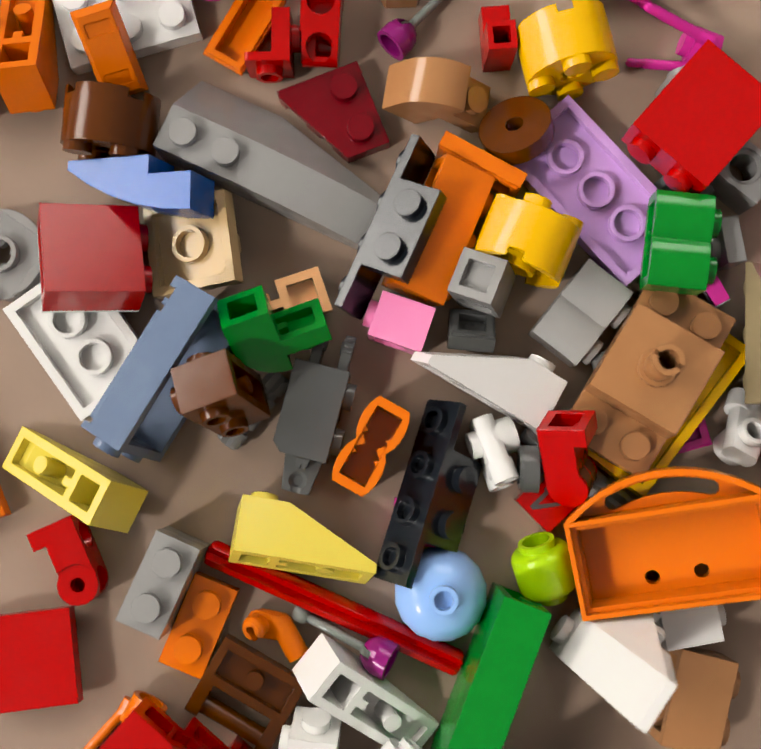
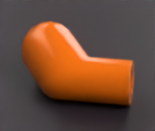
[242,608,308,663]

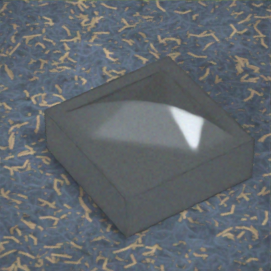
[447,308,496,353]

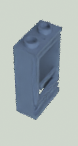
[81,275,231,463]

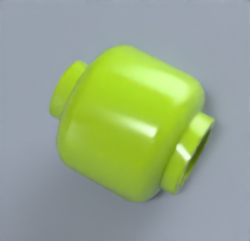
[511,532,576,606]

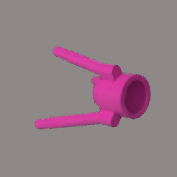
[625,0,724,71]

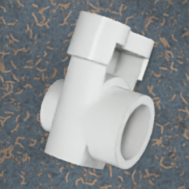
[713,387,761,467]
[465,413,520,492]

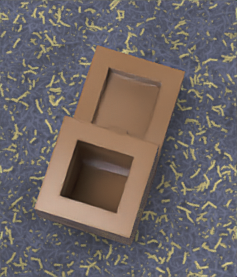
[382,57,491,133]

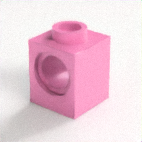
[362,290,436,355]

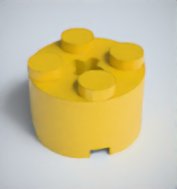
[516,0,620,101]
[474,193,584,289]

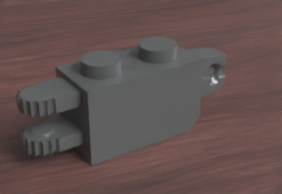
[273,335,357,495]

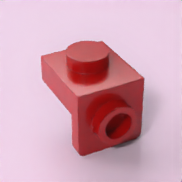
[244,7,301,83]

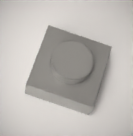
[711,215,747,271]

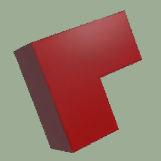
[478,5,518,72]

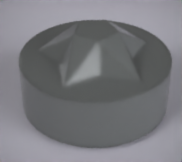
[517,445,545,493]

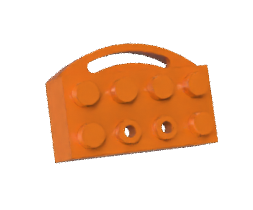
[563,466,761,621]

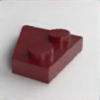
[277,61,390,164]

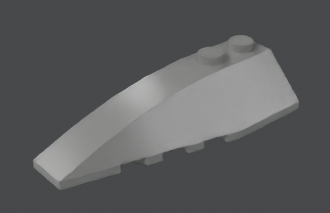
[153,81,381,250]

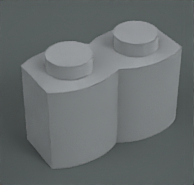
[528,258,634,368]

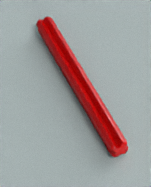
[204,540,464,676]

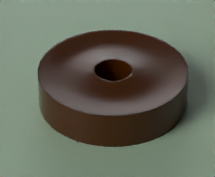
[479,96,555,165]

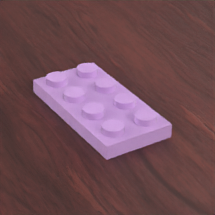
[512,95,657,286]

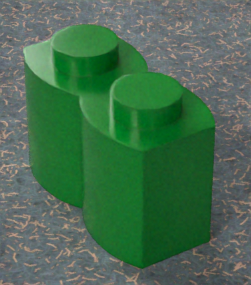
[640,189,722,296]

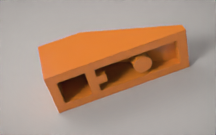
[0,0,59,114]

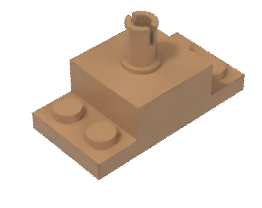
[570,290,737,475]

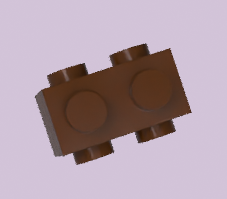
[170,348,271,437]

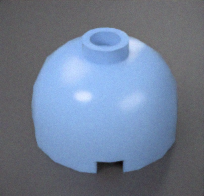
[395,547,487,641]

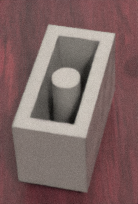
[115,526,211,640]

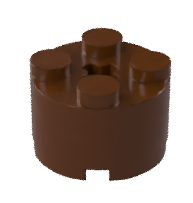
[60,81,161,160]

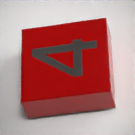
[514,479,575,532]

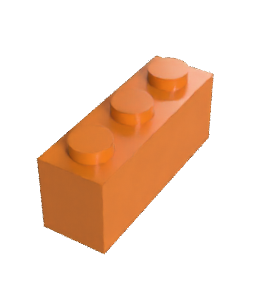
[381,153,495,307]

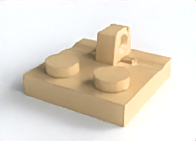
[143,189,244,300]

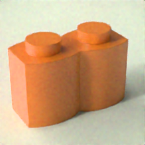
[332,396,410,497]

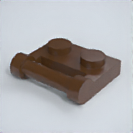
[184,633,303,749]

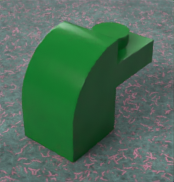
[217,285,332,373]

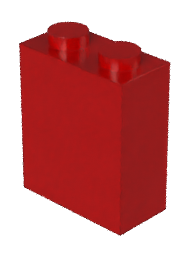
[621,39,761,194]

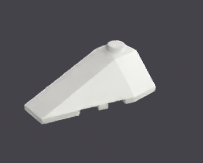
[549,608,678,734]

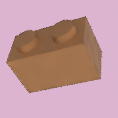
[648,647,741,749]

